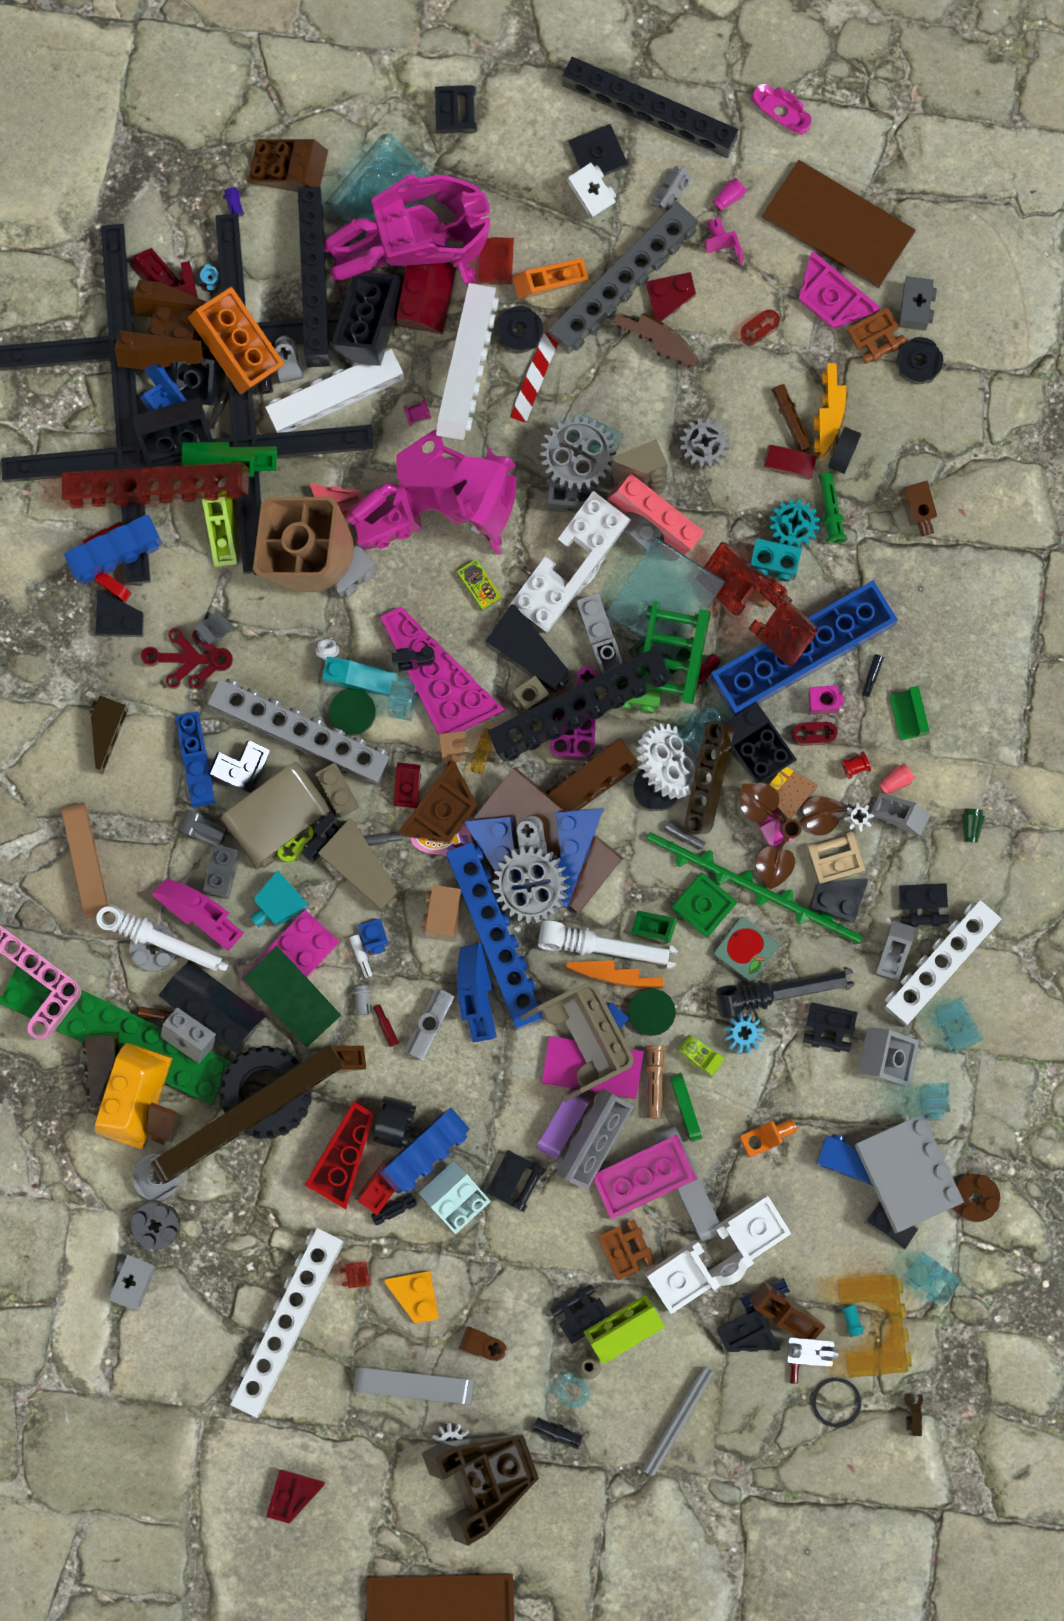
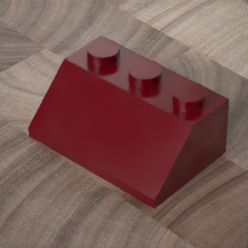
[396,263,456,334]

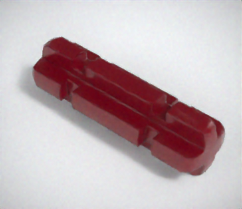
[696,653,721,690]

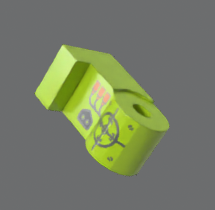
[677,1035,725,1077]

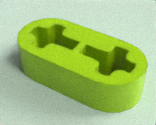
[277,826,314,863]

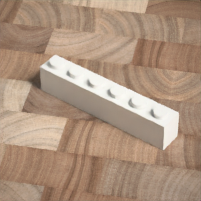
[265,349,404,433]

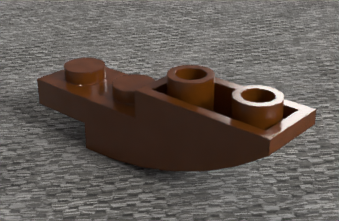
[613,313,700,368]

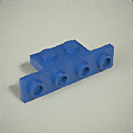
[140,364,187,411]

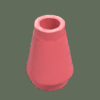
[879,763,915,795]

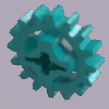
[769,499,820,548]

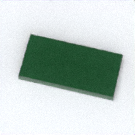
[242,945,341,1048]

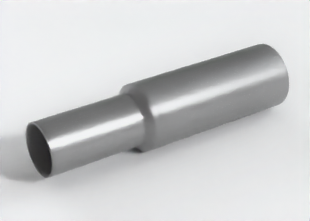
[664,821,706,850]
[363,833,403,846]

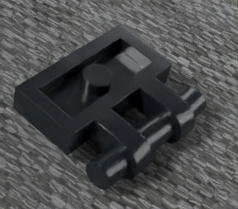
[391,646,435,672]
[898,883,949,928]
[803,1002,858,1053]
[550,1283,610,1345]

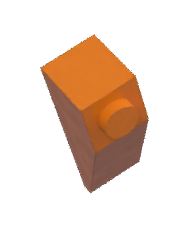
[512,258,589,300]

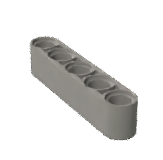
[653,1125,719,1243]
[353,1367,474,1405]

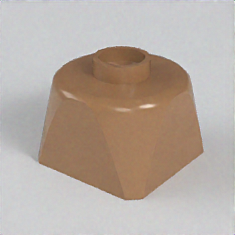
[253,497,354,592]

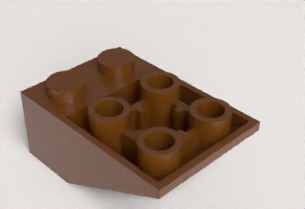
[248,139,328,192]

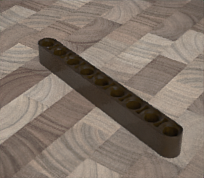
[150,1045,344,1184]

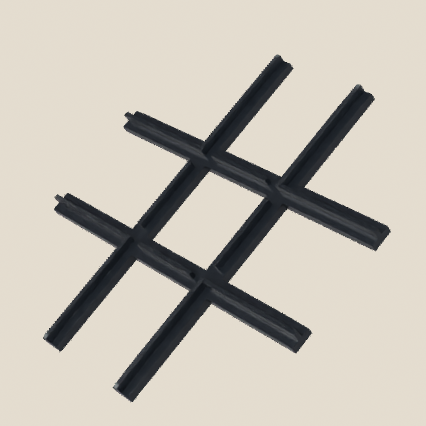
[0,213,374,586]

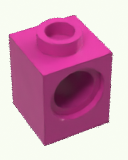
[808,685,843,715]

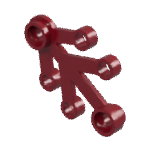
[141,628,233,690]

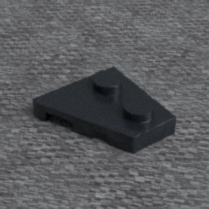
[809,878,868,923]
[716,1309,781,1352]

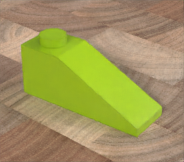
[202,490,238,567]

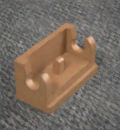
[439,731,467,766]

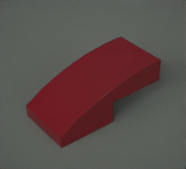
[763,445,817,480]

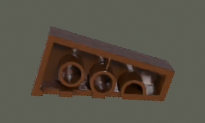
[546,738,637,811]

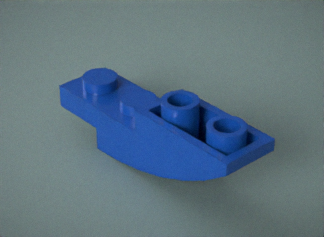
[175,711,216,808]
[457,943,497,1043]

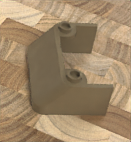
[521,982,634,1102]

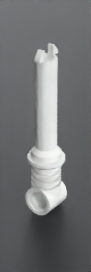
[96,904,228,971]
[538,921,678,969]

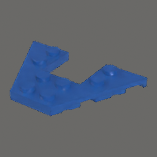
[465,808,604,908]

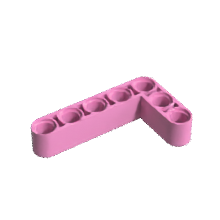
[0,926,81,1041]

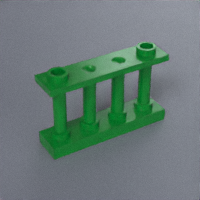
[640,600,711,705]

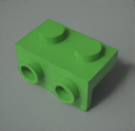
[619,683,662,714]

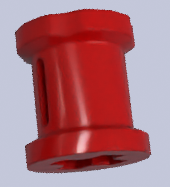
[841,751,871,779]

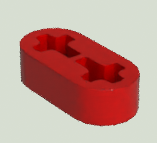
[94,572,132,603]

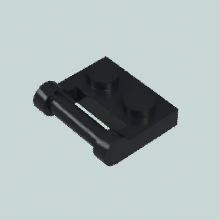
[435,85,477,134]
[486,1150,546,1213]

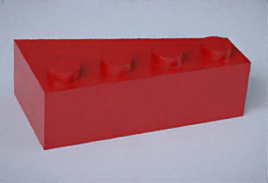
[304,1101,374,1209]

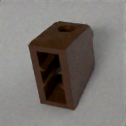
[899,480,937,537]

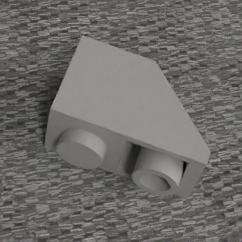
[337,544,377,599]

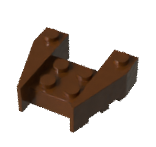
[114,280,207,369]

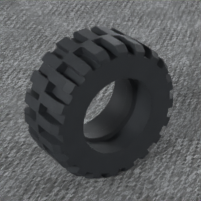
[219,1046,312,1139]

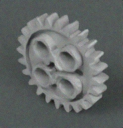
[540,415,616,492]
[493,845,570,923]

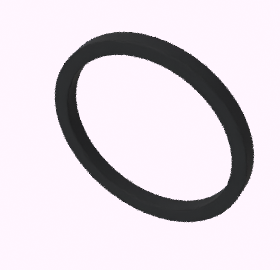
[812,1378,861,1427]

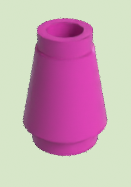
[713,177,747,211]

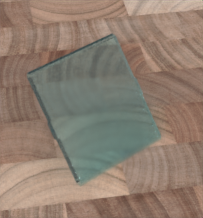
[606,537,725,660]

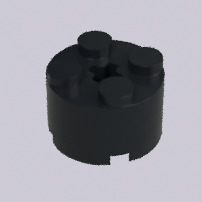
[373,1095,417,1149]

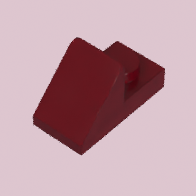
[173,261,198,298]
[393,762,421,808]

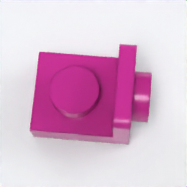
[757,809,793,848]

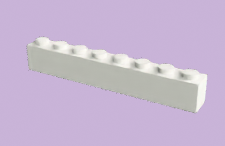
[436,283,499,440]

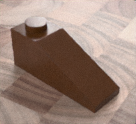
[146,1102,182,1145]

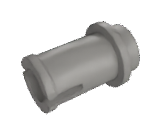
[352,986,371,1016]

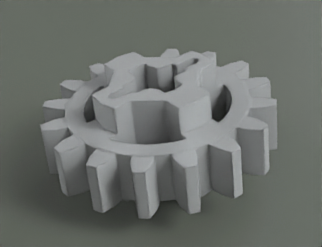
[680,418,730,469]

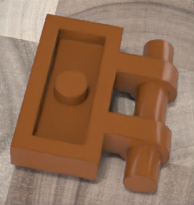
[847,307,906,364]
[597,1219,655,1281]

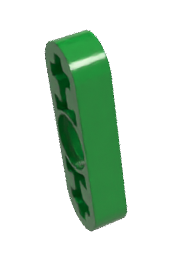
[670,1073,702,1142]

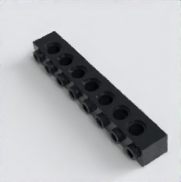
[562,56,739,158]
[298,187,330,368]
[488,647,673,762]

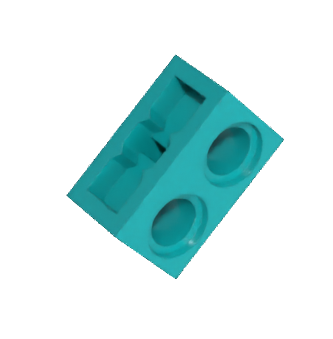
[749,538,802,582]

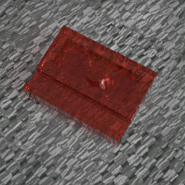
[478,237,514,285]

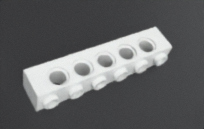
[884,900,1002,1027]

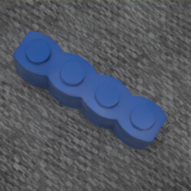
[64,515,163,584]
[379,1108,470,1194]

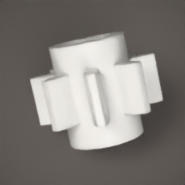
[844,803,874,833]

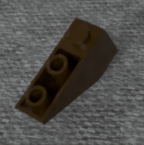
[82,1032,120,1108]

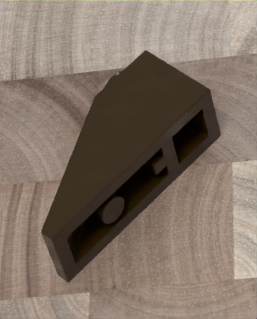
[90,695,129,774]

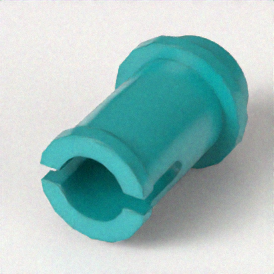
[842,1305,865,1338]

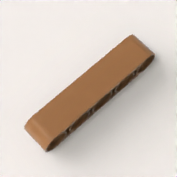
[61,802,110,919]

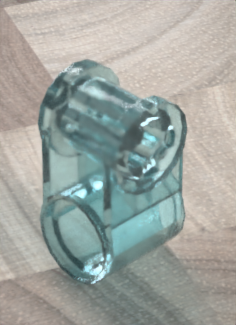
[679,708,721,753]

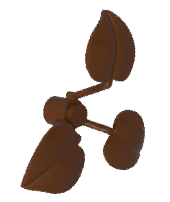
[739,783,846,889]

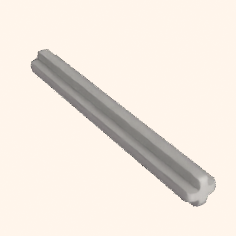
[643,1367,713,1476]

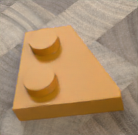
[384,1271,439,1324]

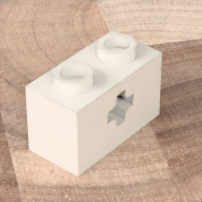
[566,163,616,219]

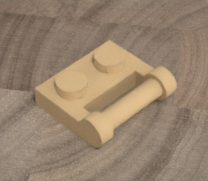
[807,831,865,884]

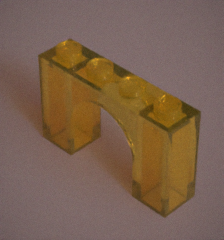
[837,1274,912,1378]

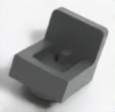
[194,611,233,644]

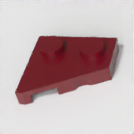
[646,272,696,322]
[266,1469,325,1524]

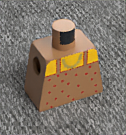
[765,767,818,819]

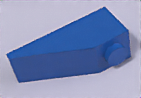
[816,1134,873,1186]

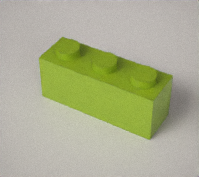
[584,1294,665,1364]

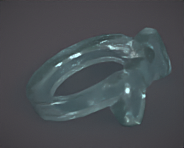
[554,1372,589,1407]

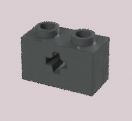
[899,276,937,331]
[548,481,596,513]
[203,844,241,900]

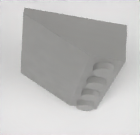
[854,1114,964,1234]

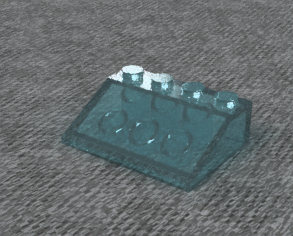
[324,133,434,237]

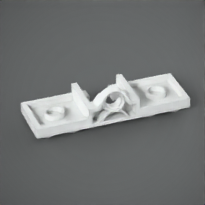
[510,491,632,632]
[645,1193,791,1314]

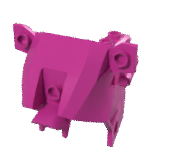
[323,174,490,286]
[346,430,516,555]

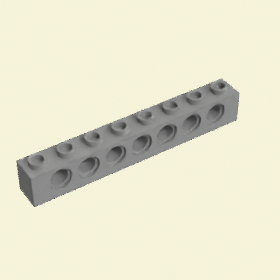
[207,679,391,786]

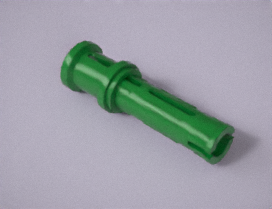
[819,472,848,545]

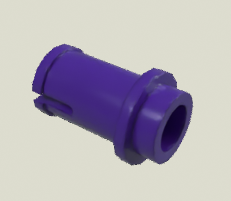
[223,187,244,217]

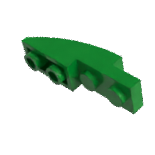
[182,442,277,477]

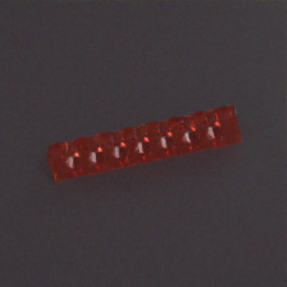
[61,462,249,508]

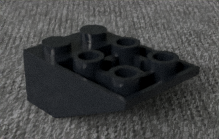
[717,702,797,783]

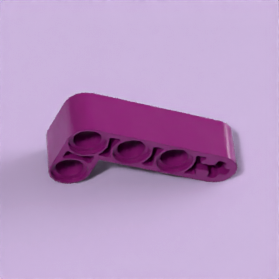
[550,666,598,761]

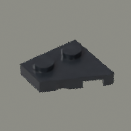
[95,590,144,637]

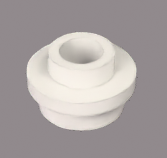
[316,639,339,660]

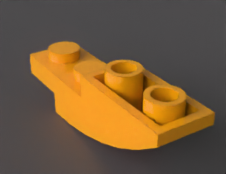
[814,363,847,460]

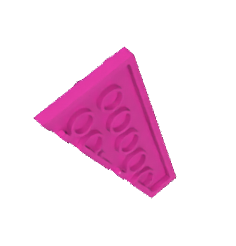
[380,607,505,736]

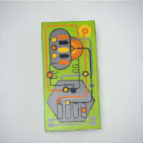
[457,559,502,611]

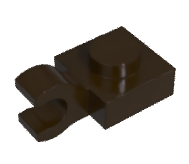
[904,1394,923,1436]

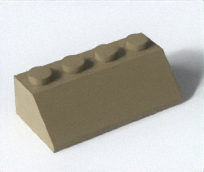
[611,439,668,495]

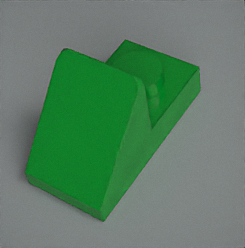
[631,911,677,944]

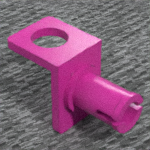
[705,217,743,264]

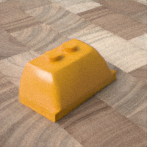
[95,1043,173,1149]

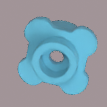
[196,264,220,291]

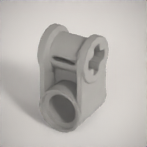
[274,335,304,383]
[517,815,547,855]

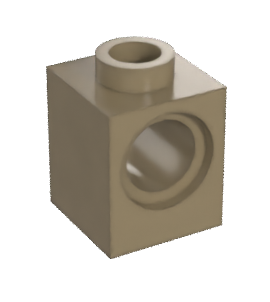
[512,676,549,712]

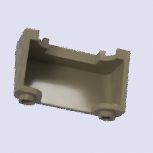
[221,762,333,869]

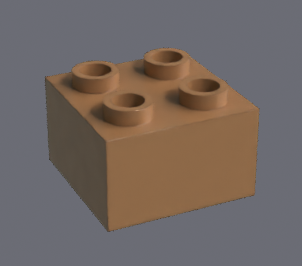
[422,885,462,942]

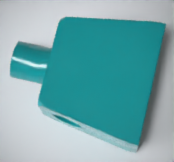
[250,870,309,928]

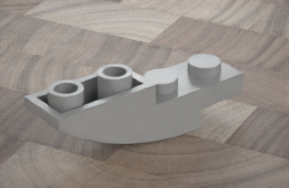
[576,593,628,685]

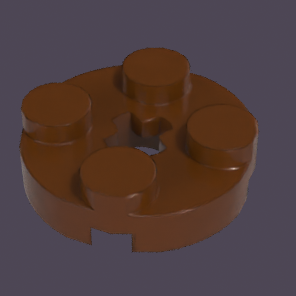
[953,1174,1000,1223]

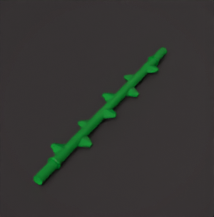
[646,832,863,944]

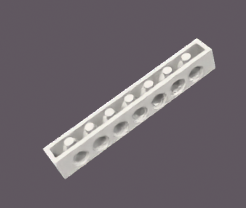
[230,1228,344,1418]

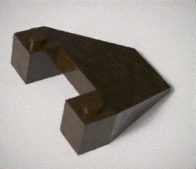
[421,1434,539,1546]

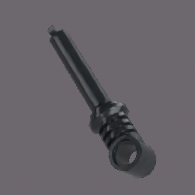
[716,967,854,1018]

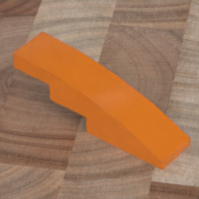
[566,960,663,989]

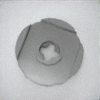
[129,924,177,972]
[133,1153,181,1201]

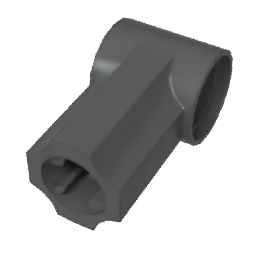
[176,809,227,846]

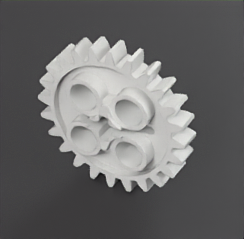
[636,724,699,799]

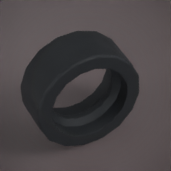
[828,427,861,474]

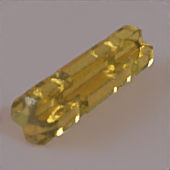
[471,728,491,774]

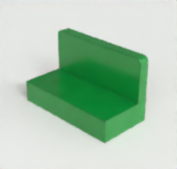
[889,686,930,741]

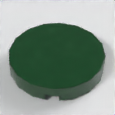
[329,689,376,736]
[628,988,676,1036]

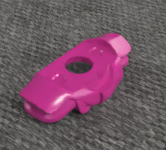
[750,84,812,135]

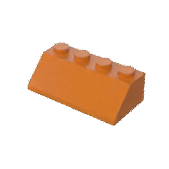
[187,286,285,395]

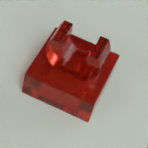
[340,1262,370,1288]

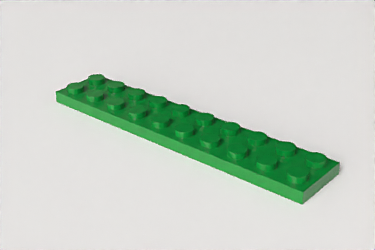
[0,963,230,1106]

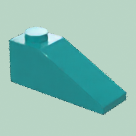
[322,656,398,697]

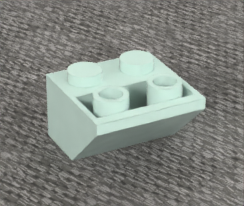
[418,1161,491,1234]

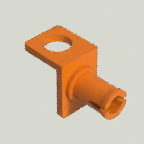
[740,1119,797,1158]

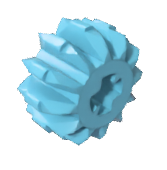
[724,1014,765,1054]

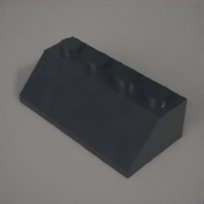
[331,272,402,366]
[158,960,266,1055]

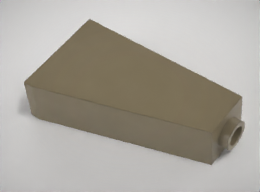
[319,818,399,912]

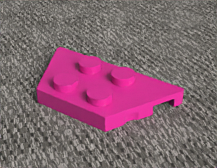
[798,251,880,330]

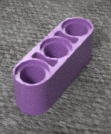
[536,1088,592,1160]

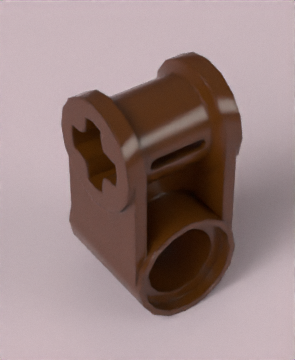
[458,1326,507,1361]

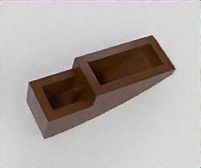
[749,1282,825,1340]

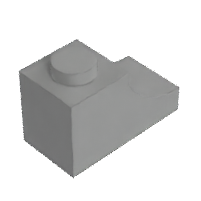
[870,792,930,836]
[876,921,915,981]

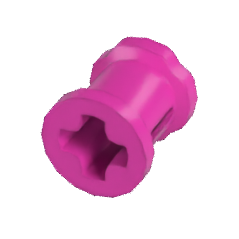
[403,399,432,426]

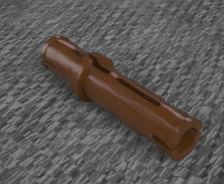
[771,384,813,452]

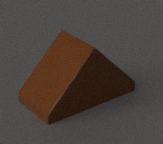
[333,1046,366,1073]

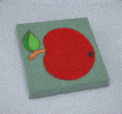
[713,916,780,983]

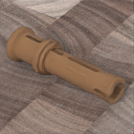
[645,1046,667,1119]

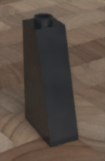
[485,604,569,693]

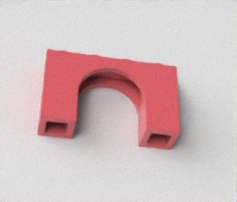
[605,473,704,561]

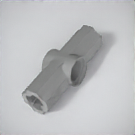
[404,988,455,1061]

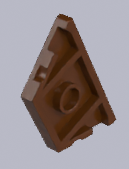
[398,760,477,844]

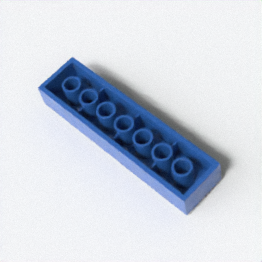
[710,580,898,717]

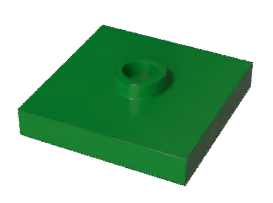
[671,871,738,938]

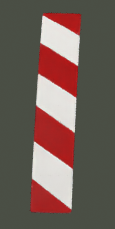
[510,332,558,423]

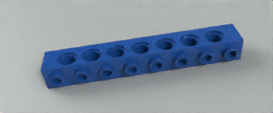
[446,842,543,1031]

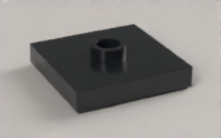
[568,124,628,176]

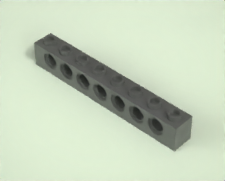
[549,201,697,354]

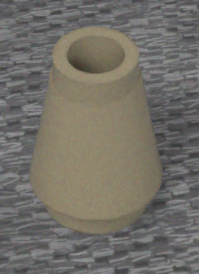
[577,1355,601,1380]

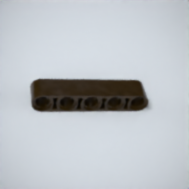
[685,721,733,835]

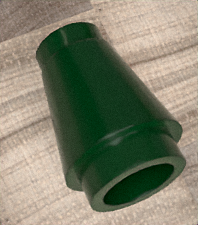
[961,808,985,843]

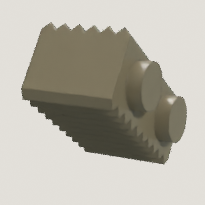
[315,763,359,818]

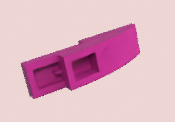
[152,878,244,951]

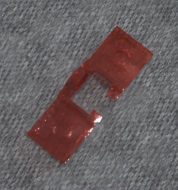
[696,542,819,666]

